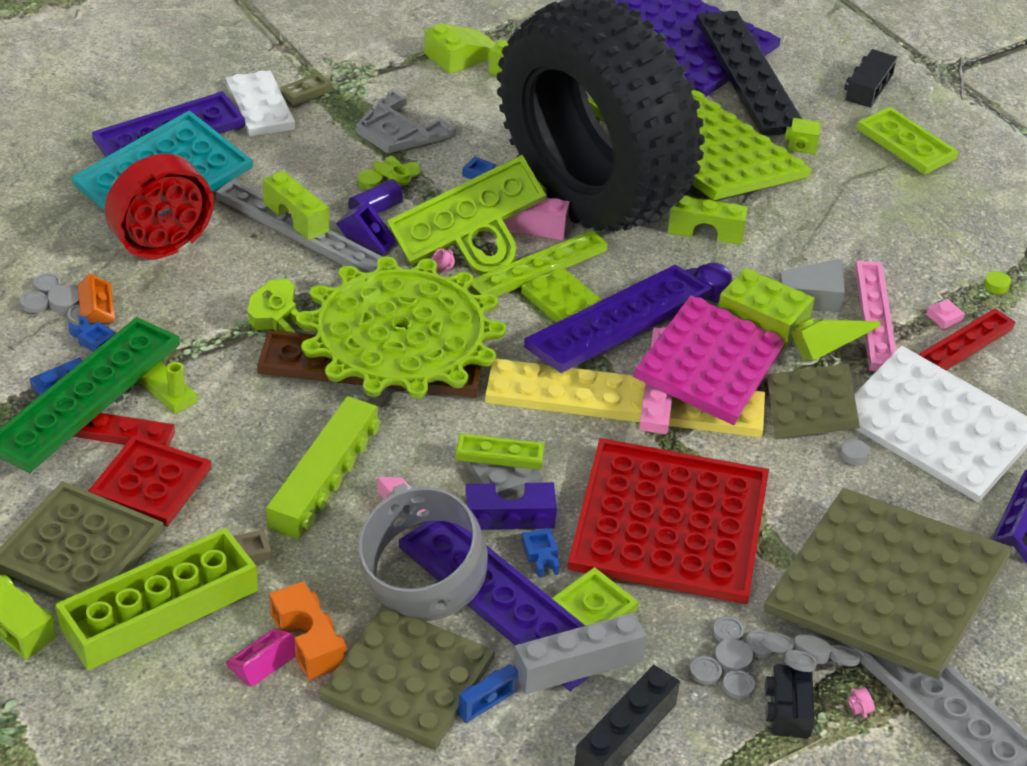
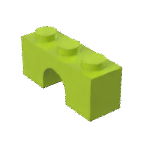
[263,170,329,241]
[668,196,748,245]

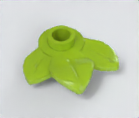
[373,155,420,187]

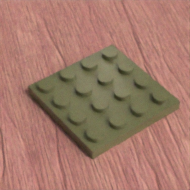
[0,481,164,600]
[320,604,495,750]

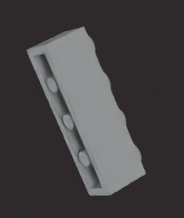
[513,612,647,694]

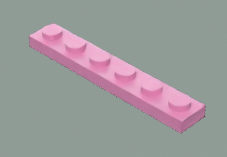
[855,261,896,371]
[639,327,672,434]

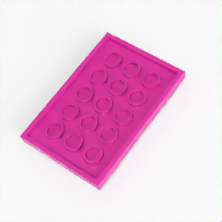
[633,295,786,425]

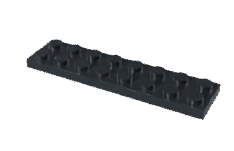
[695,10,802,135]

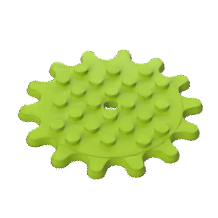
[296,256,507,399]

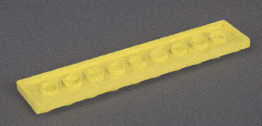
[485,359,765,438]

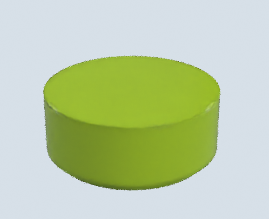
[358,169,382,191]
[984,271,1011,294]

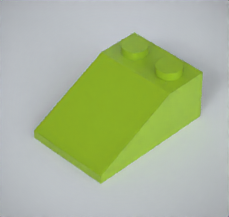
[424,23,496,74]

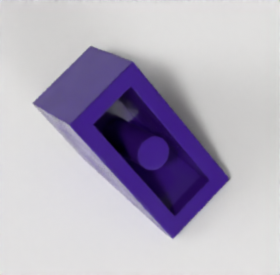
[336,200,397,256]

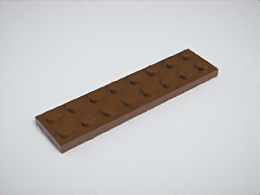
[257,330,482,398]

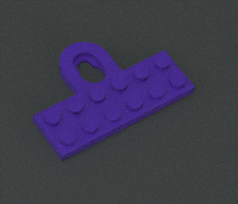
[92,91,245,157]

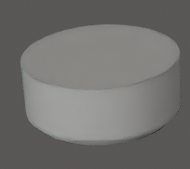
[840,439,870,466]

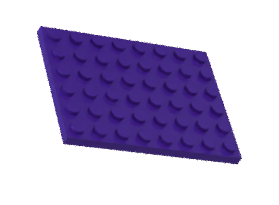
[615,0,781,98]

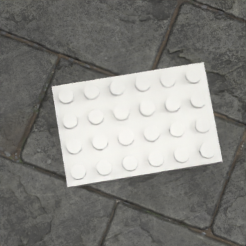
[854,345,1027,503]

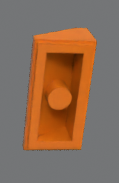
[78,273,115,323]

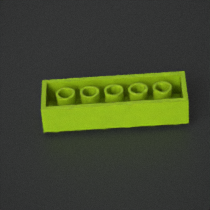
[55,527,258,671]

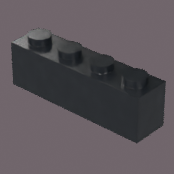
[574,664,680,766]

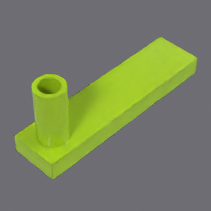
[138,362,198,414]

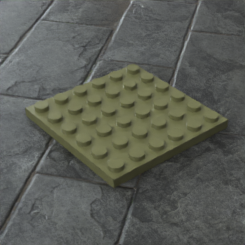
[764,488,1011,680]

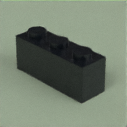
[844,49,897,108]

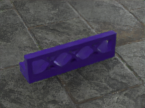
[991,470,1027,563]

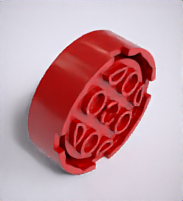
[105,154,214,259]

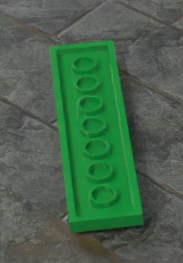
[0,317,180,473]

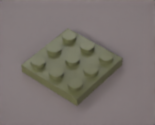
[767,363,860,439]

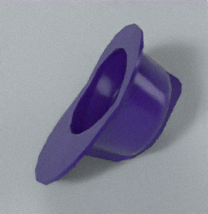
[685,262,733,303]

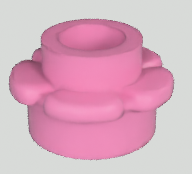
[432,248,455,273]
[847,687,875,718]

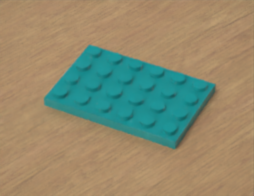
[71,110,253,216]

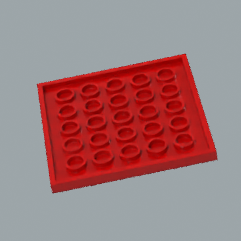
[567,438,769,605]

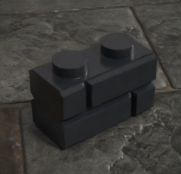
[765,664,815,739]

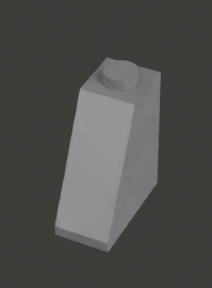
[779,259,845,312]

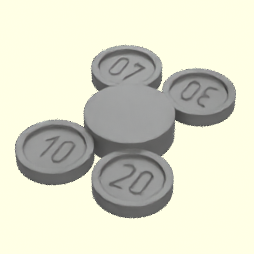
[21,273,90,326]
[690,616,775,699]
[762,629,861,672]

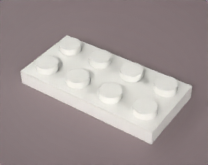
[225,70,295,137]

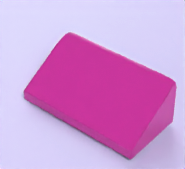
[226,628,295,686]

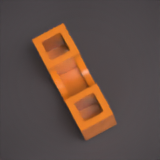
[269,581,347,681]

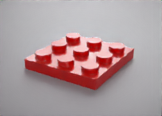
[88,434,212,527]

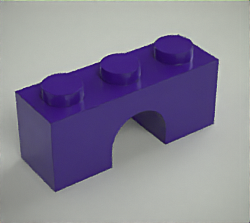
[465,482,557,530]

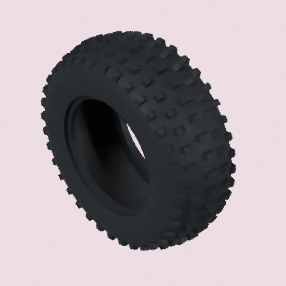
[497,0,705,232]

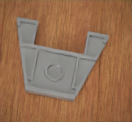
[356,88,456,154]

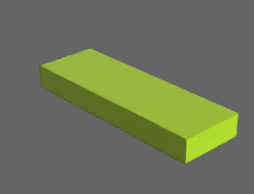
[455,433,545,470]

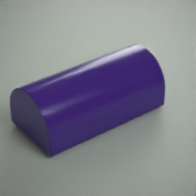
[348,179,403,214]

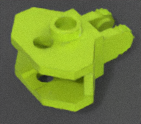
[247,279,305,332]

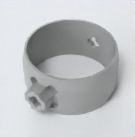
[359,483,488,621]

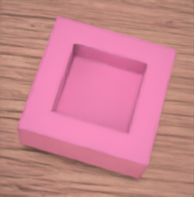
[926,299,965,330]

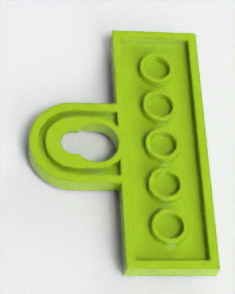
[387,155,546,275]

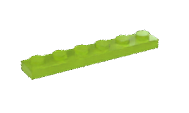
[468,230,608,297]

